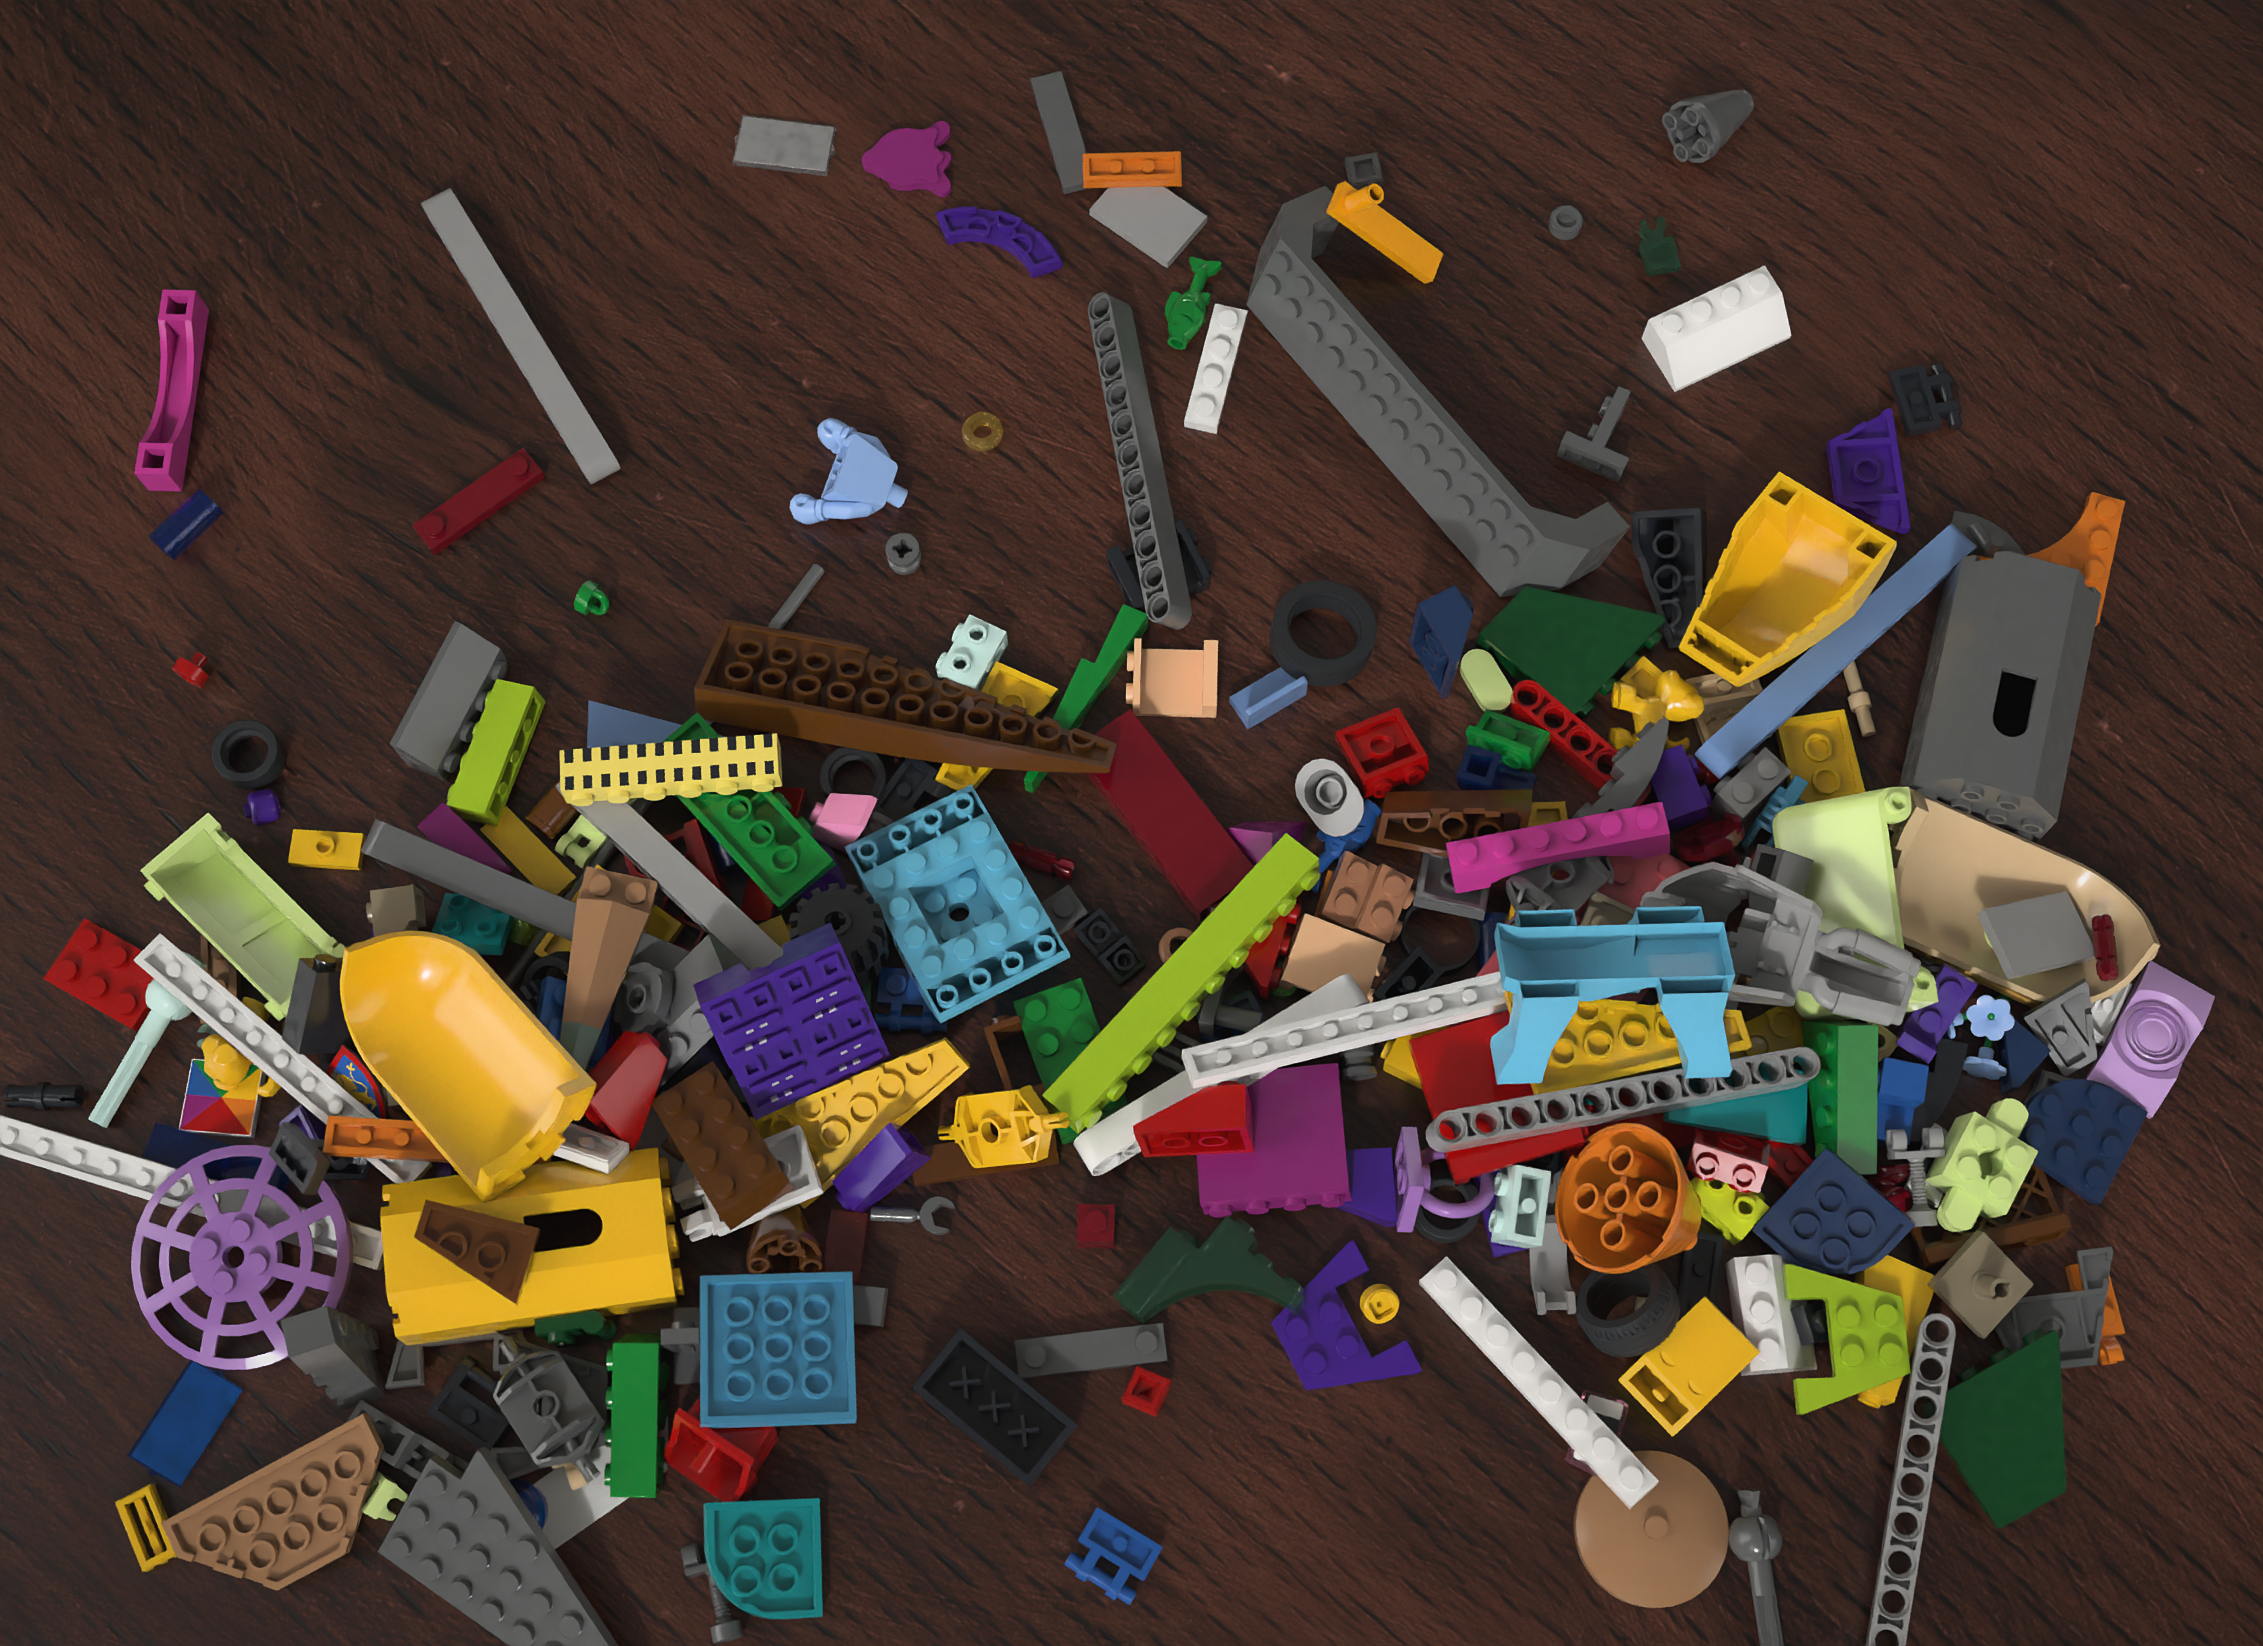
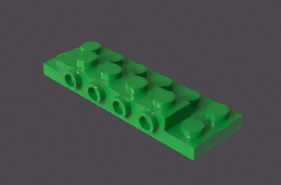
[663,712,836,911]

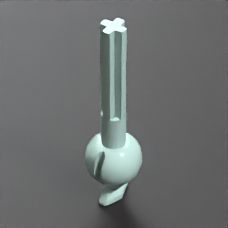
[88,951,207,1128]

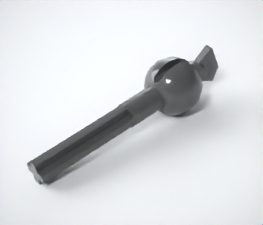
[1728,1488,1784,1646]

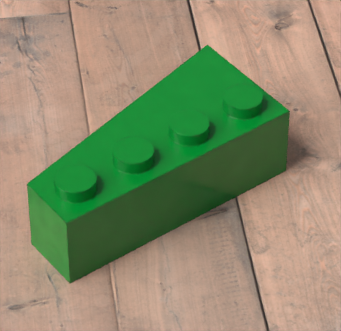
[1801,1020,1878,1174]
[604,1333,670,1498]

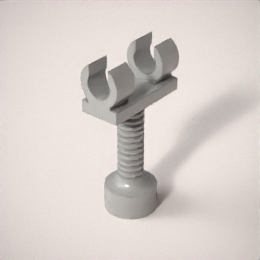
[1885,1127,1945,1227]

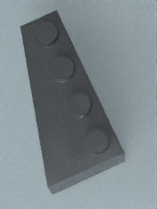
[281,1306,386,1410]

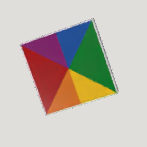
[179,1059,266,1138]

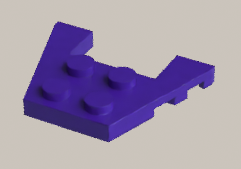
[1271,1240,1422,1391]

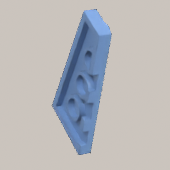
[587,700,725,748]

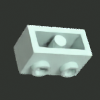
[935,614,1008,691]
[1489,1165,1551,1249]

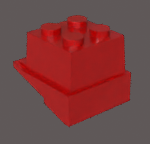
[663,1397,779,1502]

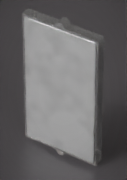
[732,115,837,176]

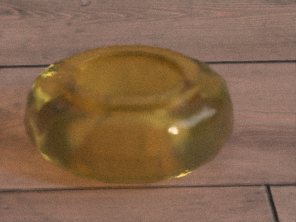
[962,412,1003,452]

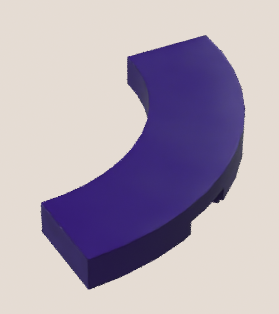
[935,206,1063,278]

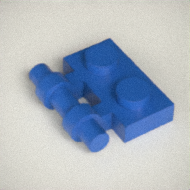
[875,967,948,1034]
[1064,1507,1163,1605]

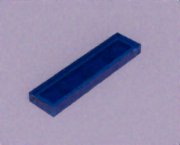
[142,1122,290,1193]

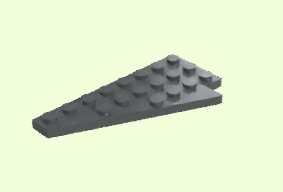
[378,1447,618,1646]

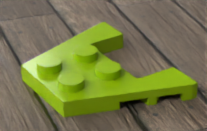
[1782,1264,1911,1415]

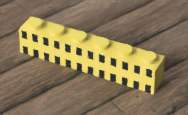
[560,733,782,806]

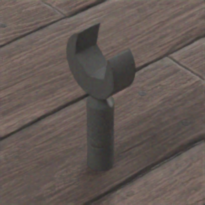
[871,1197,955,1235]

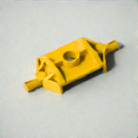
[938,1085,1070,1168]

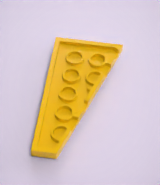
[1504,991,1752,1095]
[750,1037,970,1209]

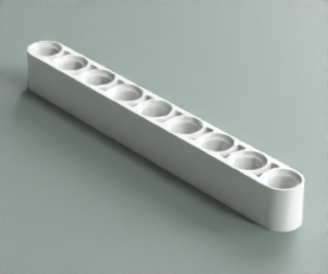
[1074,974,1370,1176]

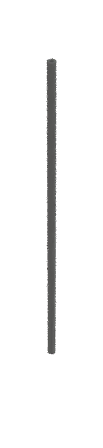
[502,564,825,990]

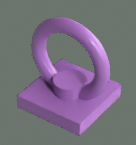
[1393,1127,1495,1232]

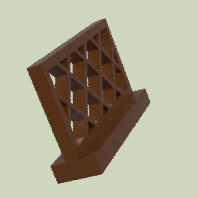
[1898,1164,2072,1273]

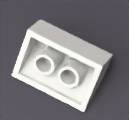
[1725,1254,1817,1376]

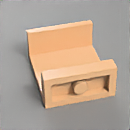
[1126,639,1218,718]
[1278,913,1386,1003]

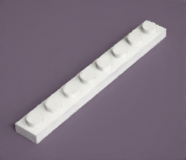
[1419,1256,1659,1509]

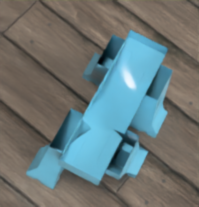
[1490,906,1735,1084]

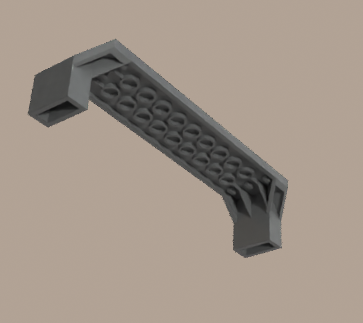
[1246,186,1630,597]

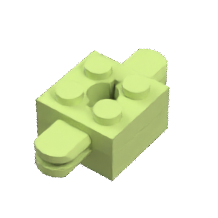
[1925,1099,2038,1232]

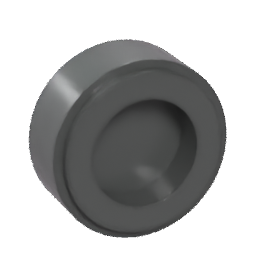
[1548,205,1583,240]

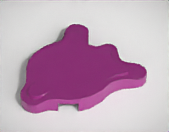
[862,121,952,197]

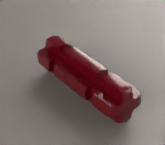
[1008,840,1075,879]
[2091,914,2119,982]

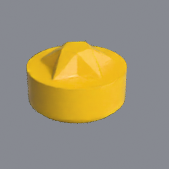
[1360,1284,1399,1324]

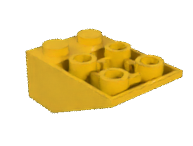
[1618,1296,1760,1437]

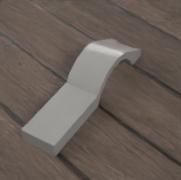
[1525,1155,1576,1315]

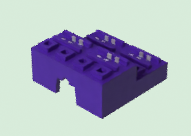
[693,923,891,1120]

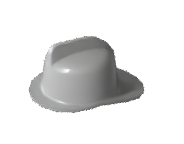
[1295,759,1364,837]

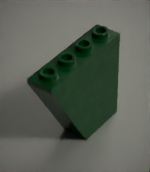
[1476,586,1666,721]
[1918,1327,2066,1529]

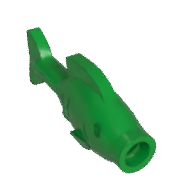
[1165,257,1222,350]

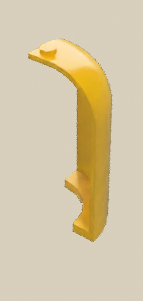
[340,931,596,1203]

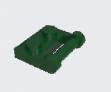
[534,1310,618,1348]

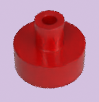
[171,652,210,688]

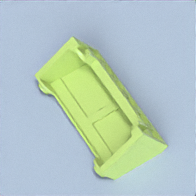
[140,813,346,1021]

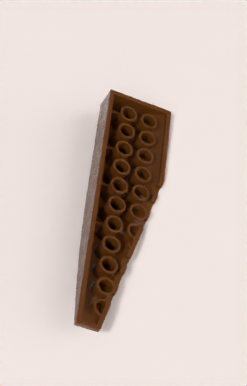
[694,619,1117,773]

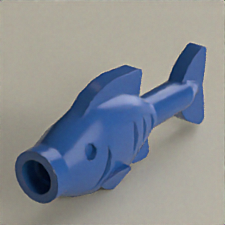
[1310,798,1381,894]

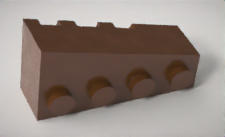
[1376,789,1533,857]

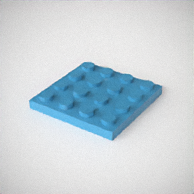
[700,1272,857,1428]

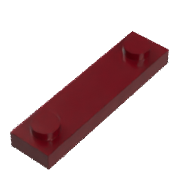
[412,448,545,555]

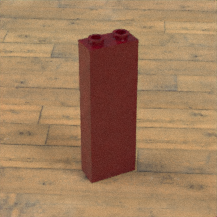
[1085,709,1254,922]

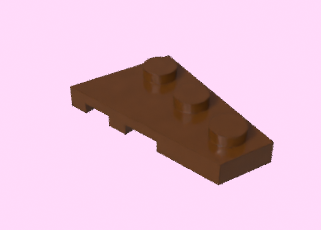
[414,1200,541,1306]

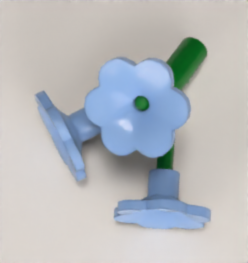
[1942,993,2015,1080]

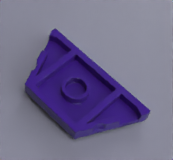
[1826,409,1911,534]

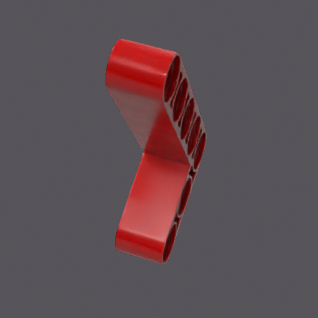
[1509,680,1651,807]

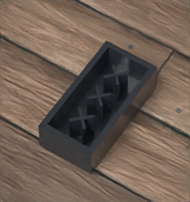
[912,1328,1079,1489]

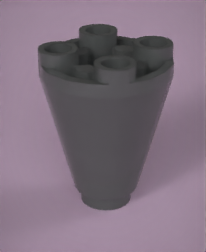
[1662,89,1754,163]

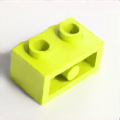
[1690,1176,1770,1245]

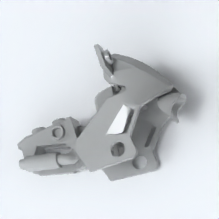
[1639,857,1921,1026]

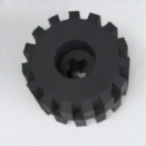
[789,883,890,988]

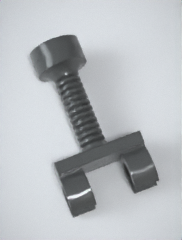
[681,1543,744,1644]

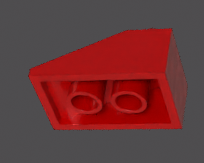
[1133,1081,1254,1157]

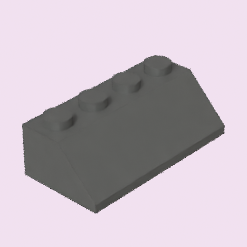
[390,621,508,781]
[616,932,750,1091]

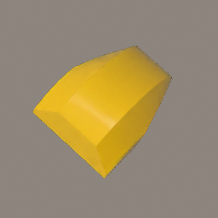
[1679,472,1897,687]

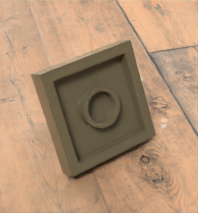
[1928,1230,2034,1339]

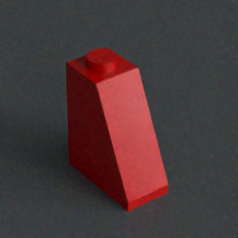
[584,1031,668,1151]

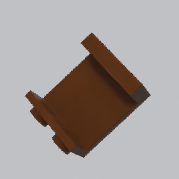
[983,1014,1050,1112]

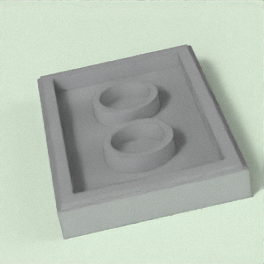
[1089,187,1207,268]
[1977,891,2095,980]

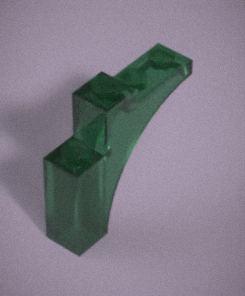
[1113,1216,1306,1325]

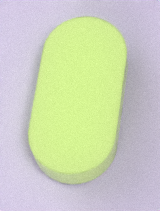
[1460,649,1512,714]

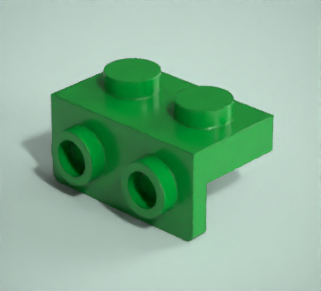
[1466,709,1551,772]

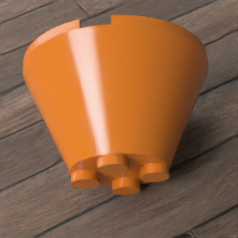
[1555,1123,1702,1274]

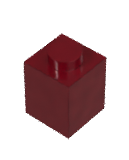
[1077,1204,1115,1248]

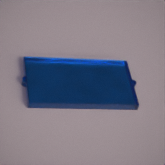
[127,1360,244,1488]

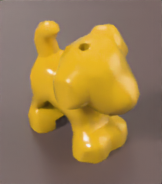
[1608,670,1705,753]
[201,997,286,1097]

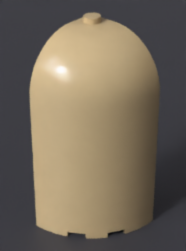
[1888,789,2160,1003]

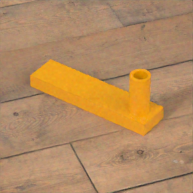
[1326,181,1444,284]

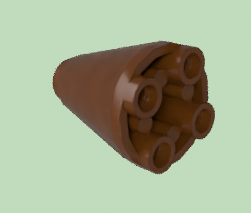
[746,1204,822,1274]

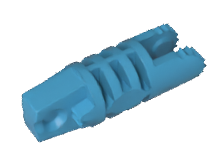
[1738,775,1809,850]

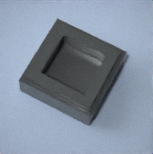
[1344,152,1384,190]

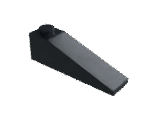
[1631,508,1707,648]

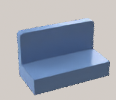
[1229,667,1308,729]

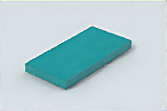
[1663,1058,1808,1146]

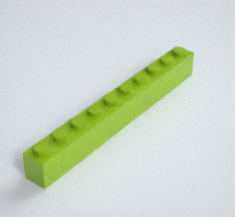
[1042,833,1320,1134]

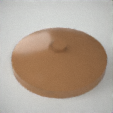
[1574,1450,1729,1608]

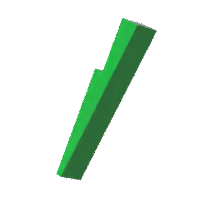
[1024,604,1148,793]

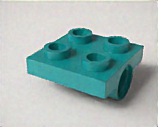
[432,893,514,955]

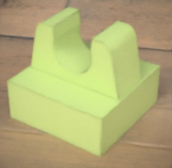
[362,1471,408,1521]

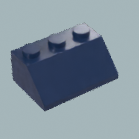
[1409,585,1474,699]

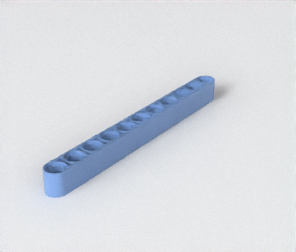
[1695,523,1977,780]

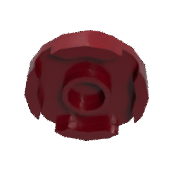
[1673,813,1746,868]

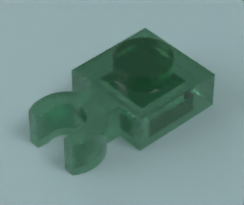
[1638,217,1681,277]

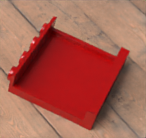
[1409,1010,1589,1187]

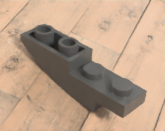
[1573,717,1669,819]

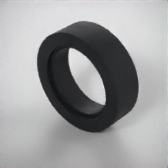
[1269,580,1377,687]

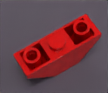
[1242,898,1302,1000]

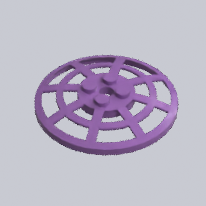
[131,1145,353,1370]

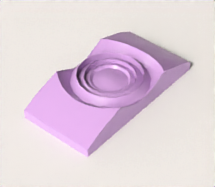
[2085,961,2215,1119]

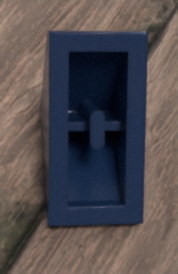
[1995,1020,2051,1095]

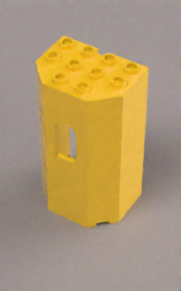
[380,1147,685,1346]

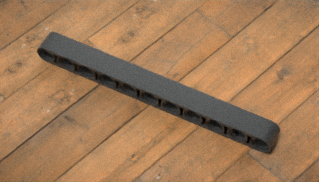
[1088,292,1192,630]
[361,819,690,972]

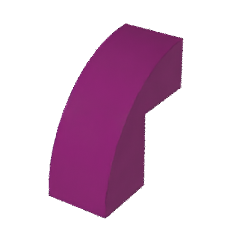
[417,803,512,874]

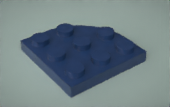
[2018,1079,2148,1205]
[1751,1146,1916,1274]

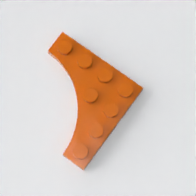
[1970,492,2125,626]

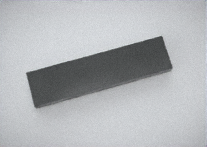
[1030,71,1088,194]

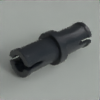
[3,1082,85,1111]

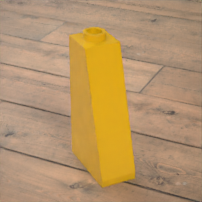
[1855,1255,1935,1408]

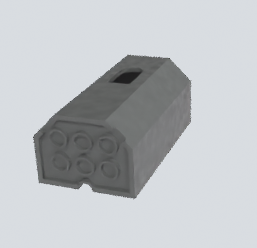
[1899,551,2101,843]

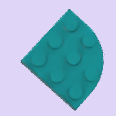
[704,1498,823,1619]

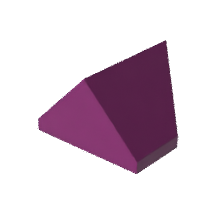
[1226,821,1307,867]

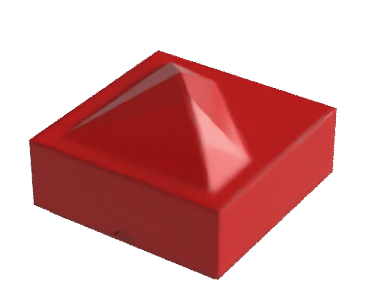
[1121,1366,1172,1417]

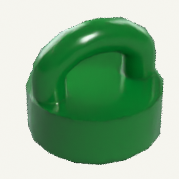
[574,580,609,616]

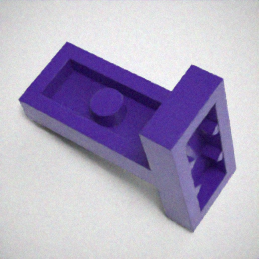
[1896,963,1977,1064]

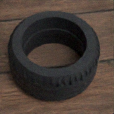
[1576,1263,1680,1358]

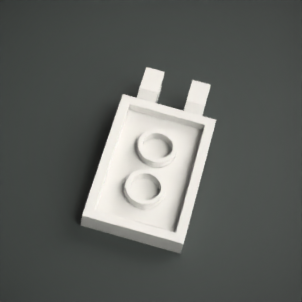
[671,1125,824,1242]

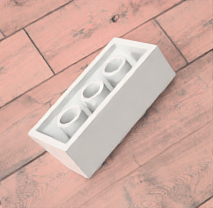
[1641,266,1791,392]

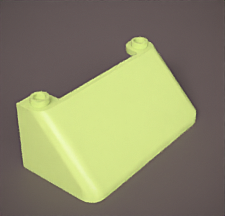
[1772,787,1938,1020]

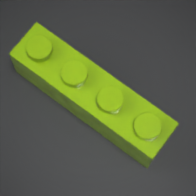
[446,679,546,826]

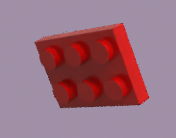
[43,918,154,1032]

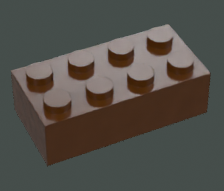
[652,1061,795,1230]

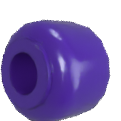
[243,789,281,826]

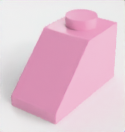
[808,793,877,854]

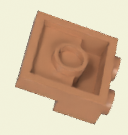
[1317,851,1415,944]

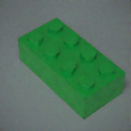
[1013,978,1128,1145]

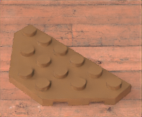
[161,1413,384,1591]

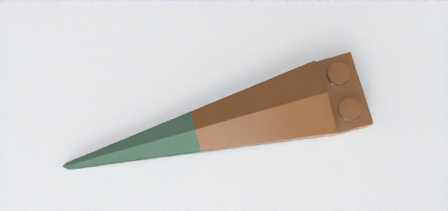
[560,866,659,1071]

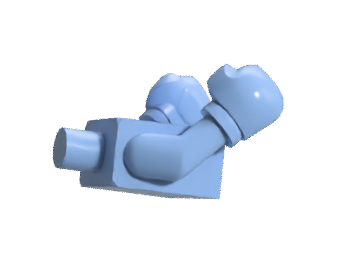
[790,418,908,525]

